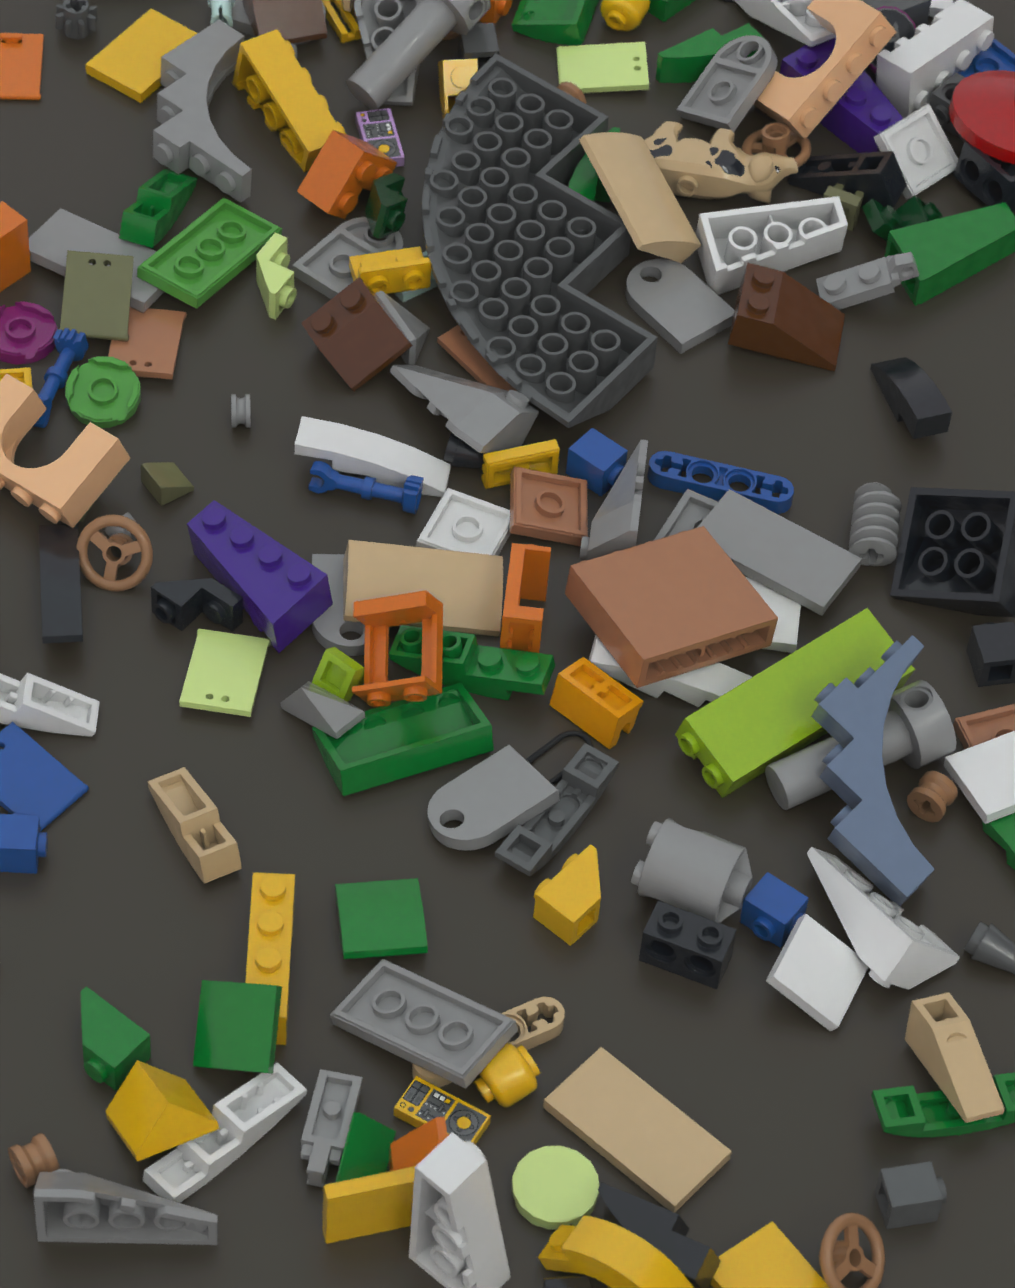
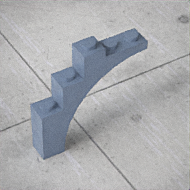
[811,635,935,906]

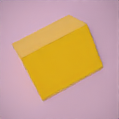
[105,1060,219,1162]

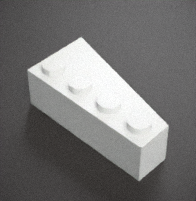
[876,0,994,118]
[696,196,848,295]
[409,1132,511,1288]

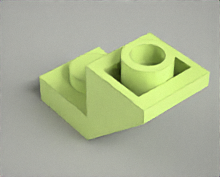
[256,233,297,320]

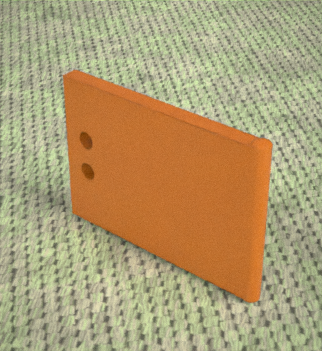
[0,33,44,100]

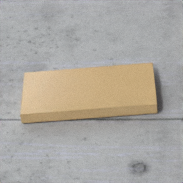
[543,1047,732,1213]

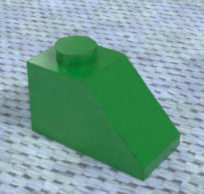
[80,986,151,1091]

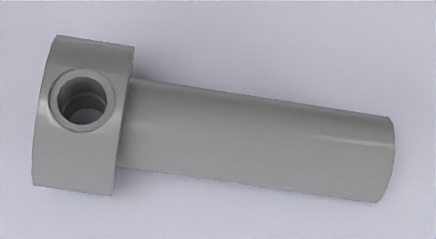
[346,0,491,110]
[765,680,956,810]

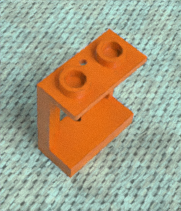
[500,543,551,653]
[352,590,443,707]

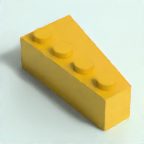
[232,29,346,172]

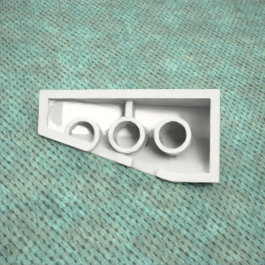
[734,0,836,47]

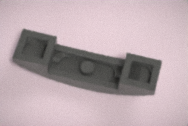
[495,743,619,876]

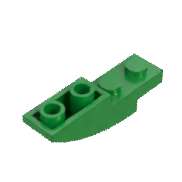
[388,625,555,701]

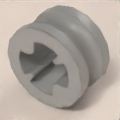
[231,394,251,428]

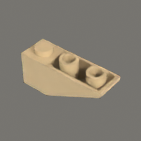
[905,992,1004,1123]

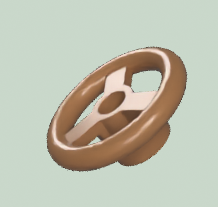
[741,123,812,168]
[76,515,153,592]
[819,1212,885,1288]

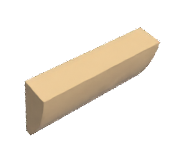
[579,132,701,263]
[343,540,503,636]

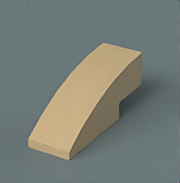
[147,767,242,884]

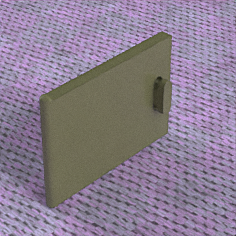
[59,250,134,341]

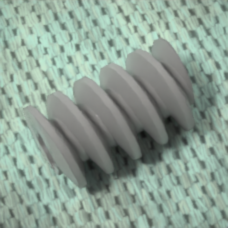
[848,482,902,566]

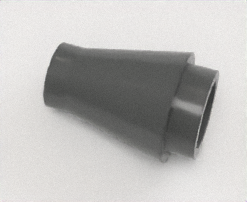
[964,921,1015,975]

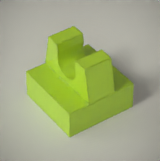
[312,647,365,702]

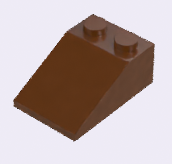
[728,263,845,371]

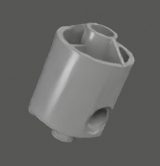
[631,818,753,923]

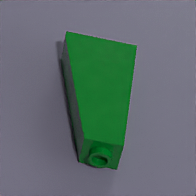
[884,202,1015,305]

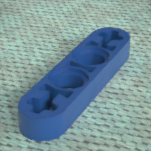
[648,451,794,514]

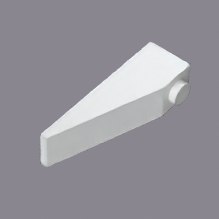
[807,847,960,990]

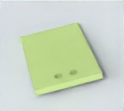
[556,42,649,93]
[179,628,271,717]

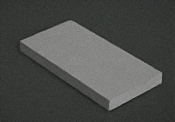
[29,208,164,313]
[697,489,862,616]
[330,959,518,1089]

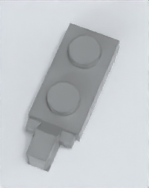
[816,252,919,310]
[301,1069,363,1187]

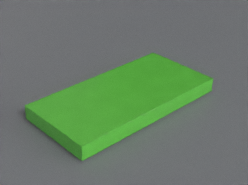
[137,197,282,309]

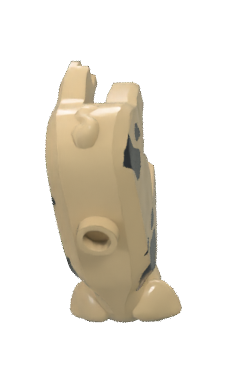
[644,121,798,204]

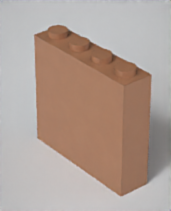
[565,526,778,688]

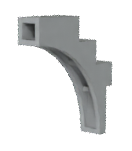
[153,20,252,203]

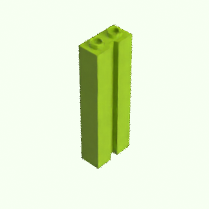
[675,608,915,798]

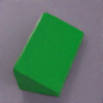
[336,1112,396,1182]

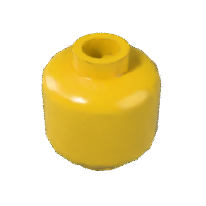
[600,0,650,31]
[474,1043,541,1108]

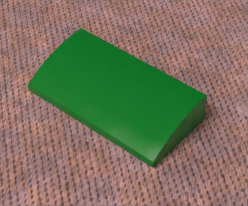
[511,0,599,45]
[312,682,494,796]

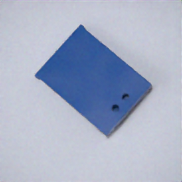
[0,721,89,831]

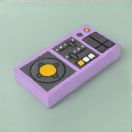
[355,108,405,167]

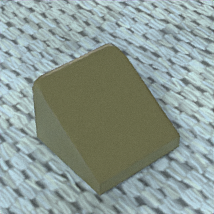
[140,462,194,506]

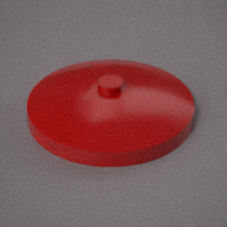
[949,70,1015,164]

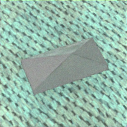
[376,290,430,365]
[280,681,365,739]

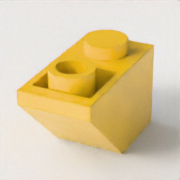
[438,59,478,119]
[533,844,601,946]

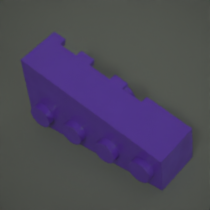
[780,38,903,153]
[187,500,333,653]

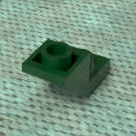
[365,172,408,239]
[862,195,943,241]

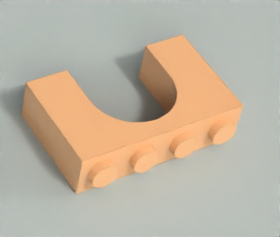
[753,0,897,139]
[0,373,130,528]

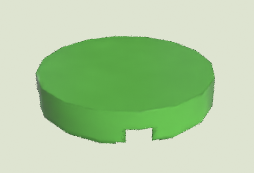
[65,356,141,428]

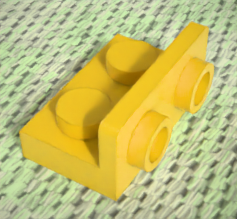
[349,246,432,294]

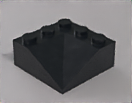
[890,487,1015,617]

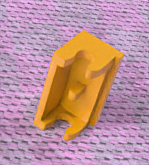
[549,657,644,749]

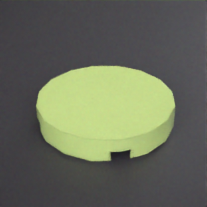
[511,1146,599,1230]

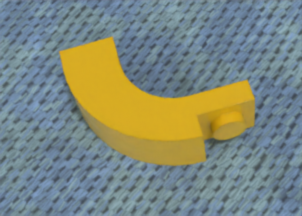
[538,1215,694,1288]

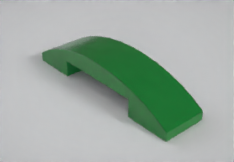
[871,1072,1015,1137]

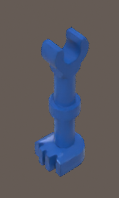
[33,328,88,428]
[308,461,424,514]

